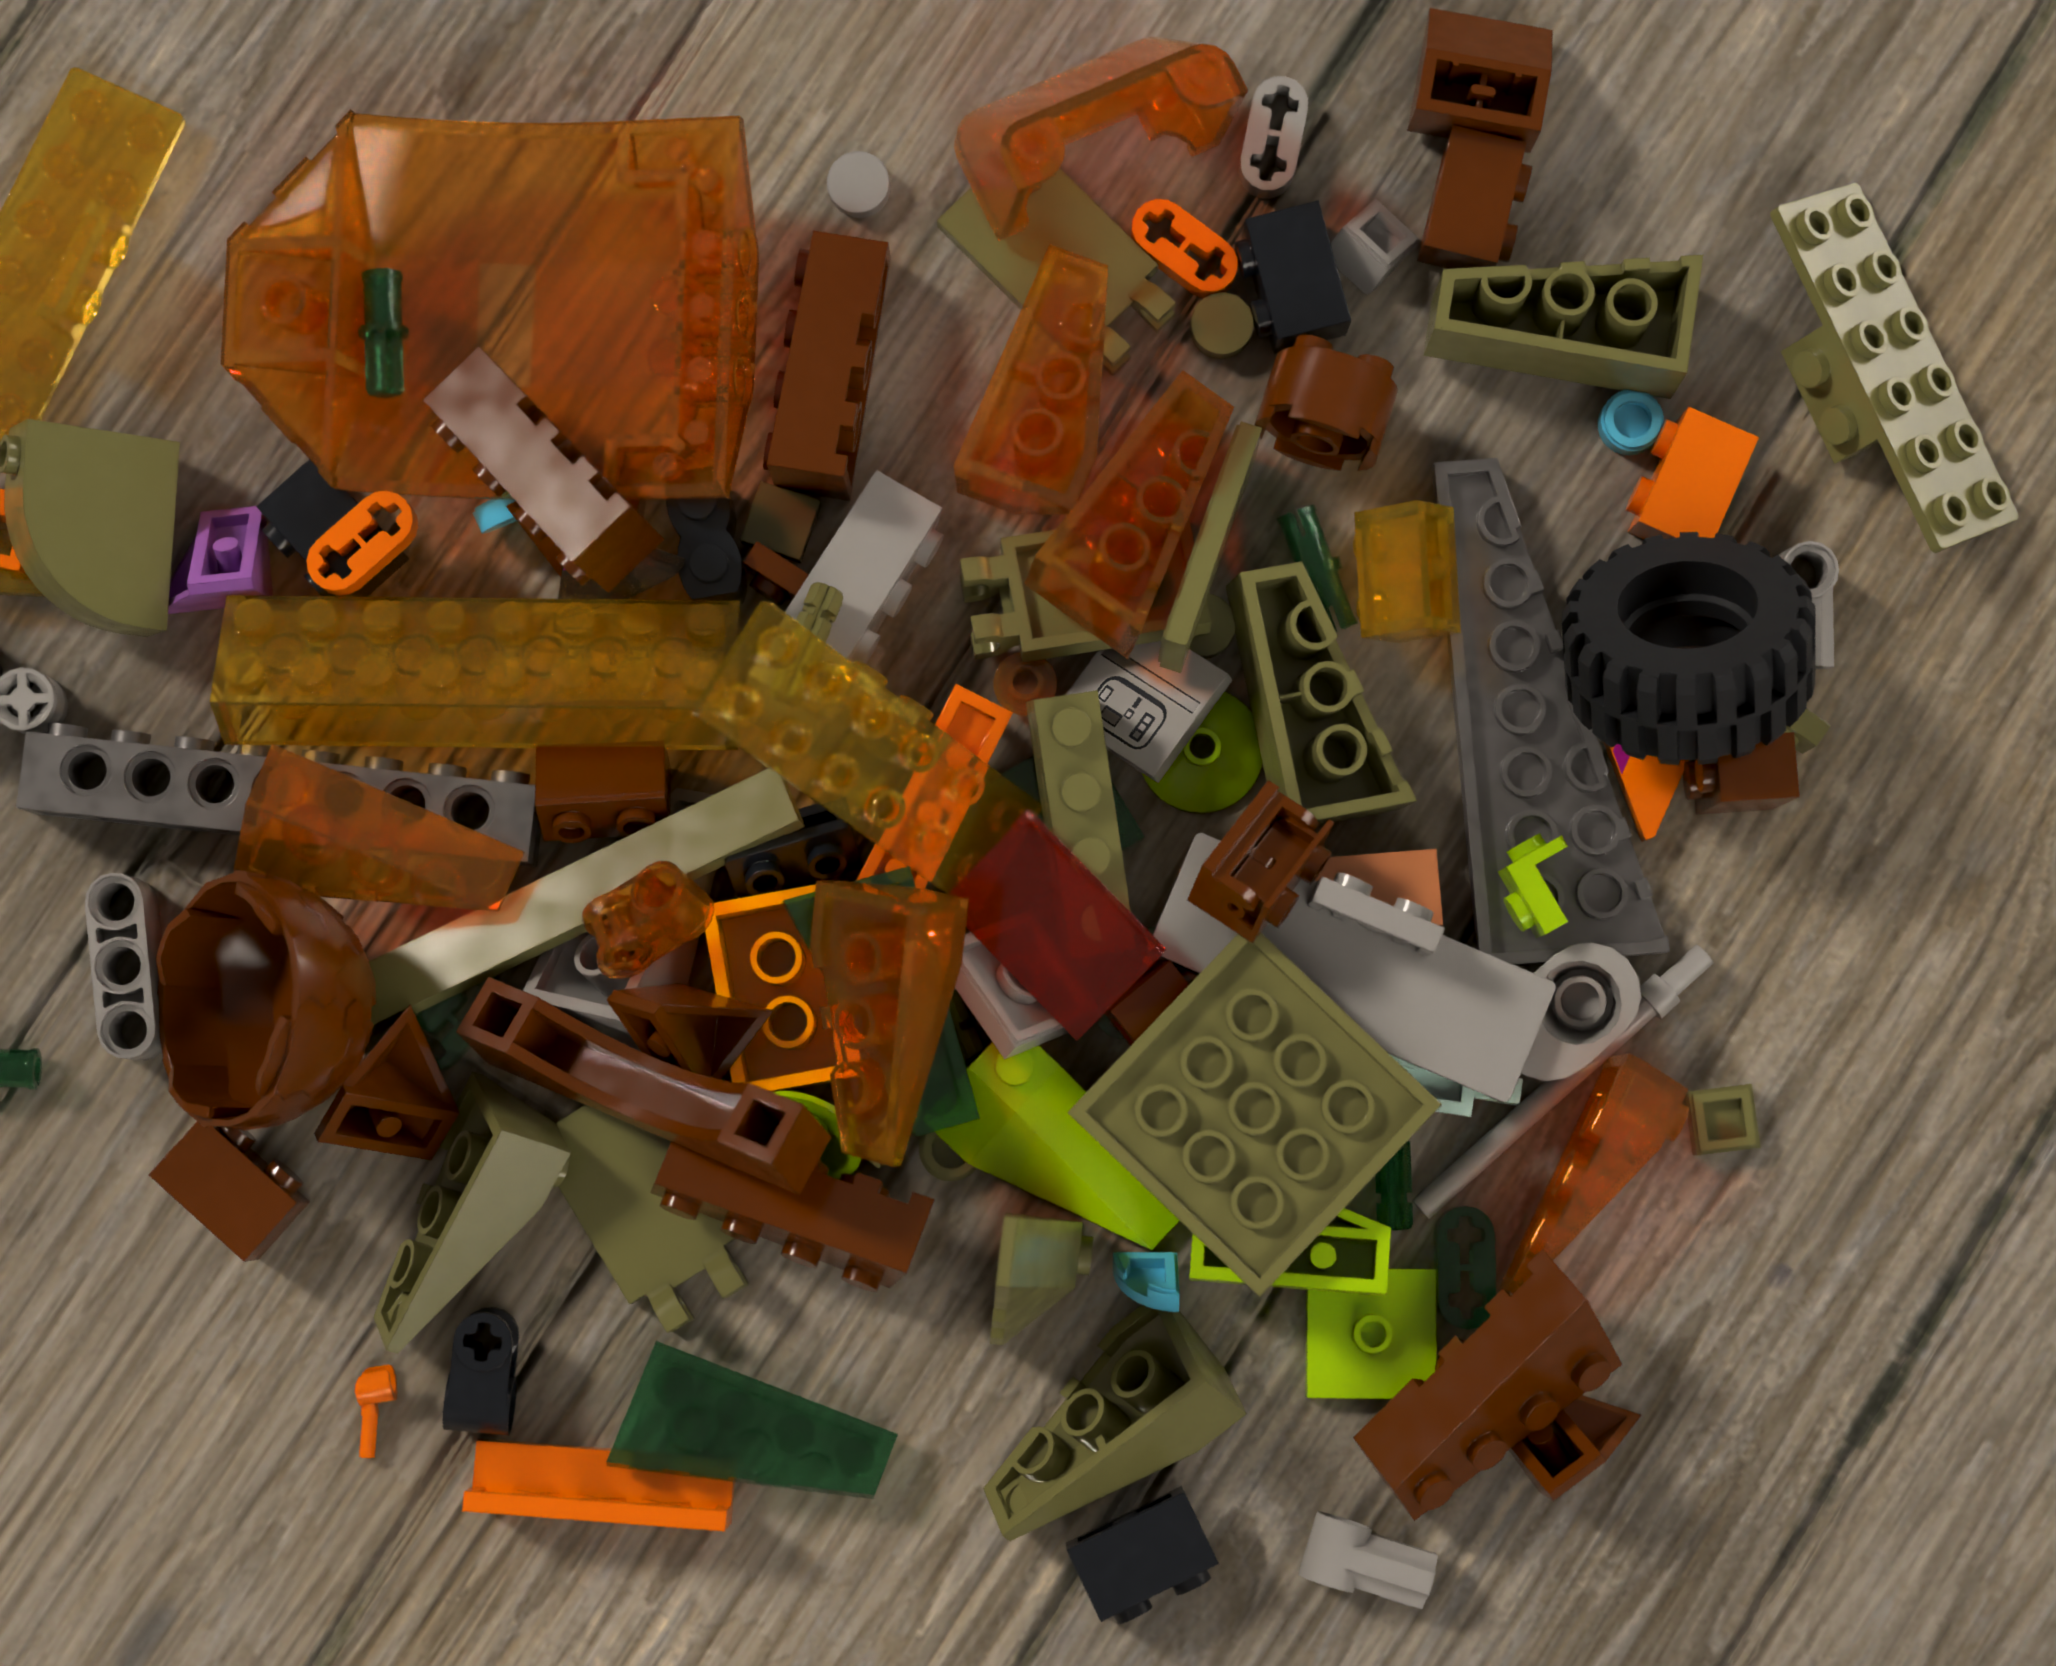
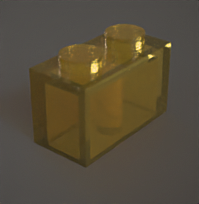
[1353,500,1461,643]

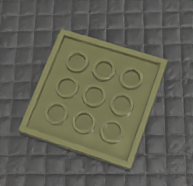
[1067,933,1442,1297]

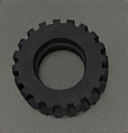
[1562,532,1816,765]

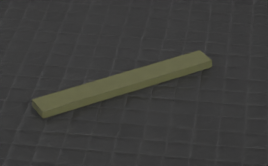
[369,765,805,1036]

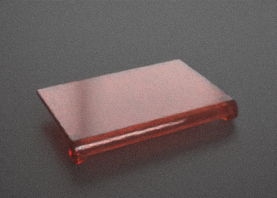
[941,809,1167,1041]

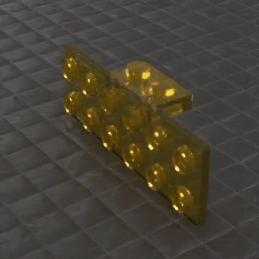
[0,67,186,441]
[693,601,1041,912]

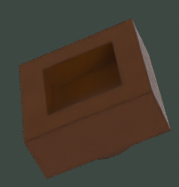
[743,541,809,606]

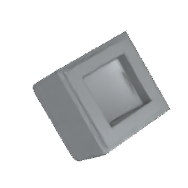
[1331,199,1421,295]

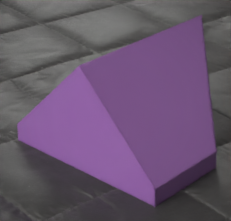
[168,506,274,614]

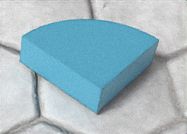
[1113,1252,1179,1312]

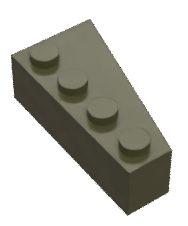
[1423,254,1704,399]
[1226,561,1417,825]

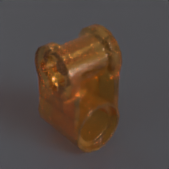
[582,861,714,979]

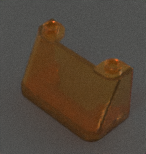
[954,37,1248,241]

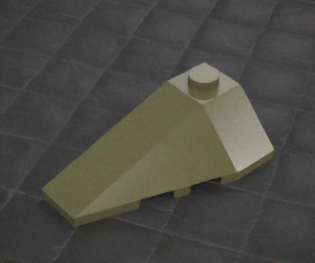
[373,1072,571,1354]
[989,1212,1094,1345]
[983,1305,1247,1541]

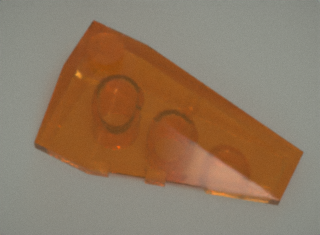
[234,744,525,912]
[1499,1053,1689,1294]

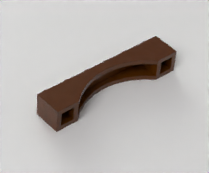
[456,977,831,1195]

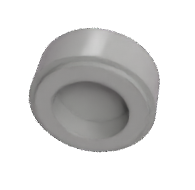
[827,151,891,218]

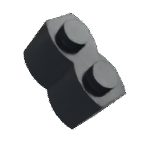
[666,467,747,612]

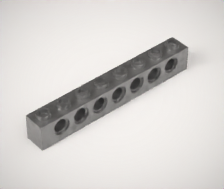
[16,723,541,867]

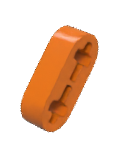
[1131,199,1238,298]
[306,491,418,596]

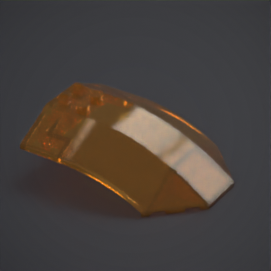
[220,109,759,500]

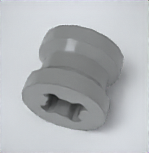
[0,667,68,735]

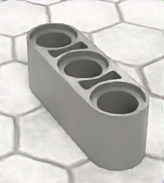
[85,873,162,1061]

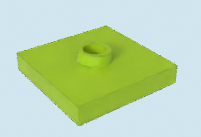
[1305,1268,1436,1399]

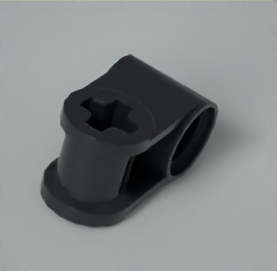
[443,1307,519,1436]

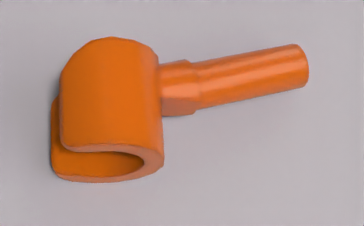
[355,1364,398,1458]

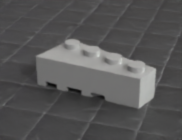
[740,470,944,754]

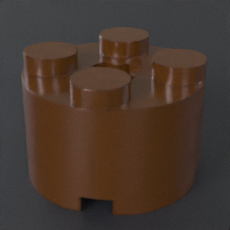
[1254,334,1398,471]

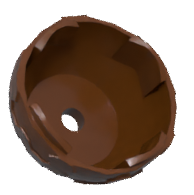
[156,870,376,1131]

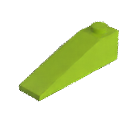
[921,1042,1179,1250]

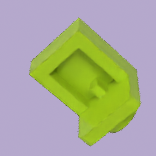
[1498,833,1568,939]

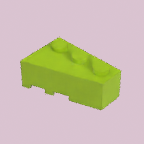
[1189,1208,1391,1296]

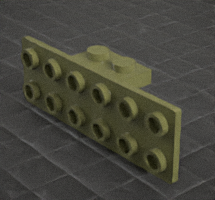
[1770,183,2018,553]

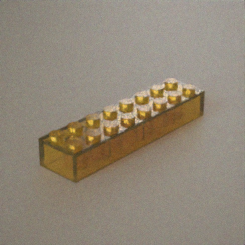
[210,595,745,750]

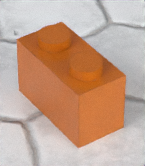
[1626,407,1759,540]

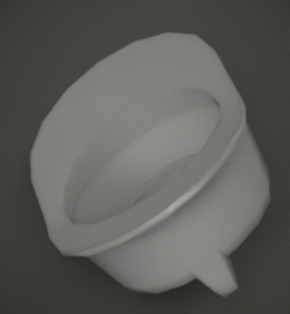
[1521,942,1642,1081]

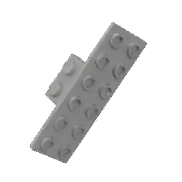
[1148,833,1556,1102]

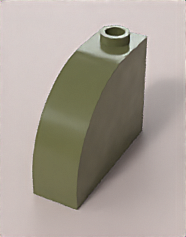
[0,419,180,637]

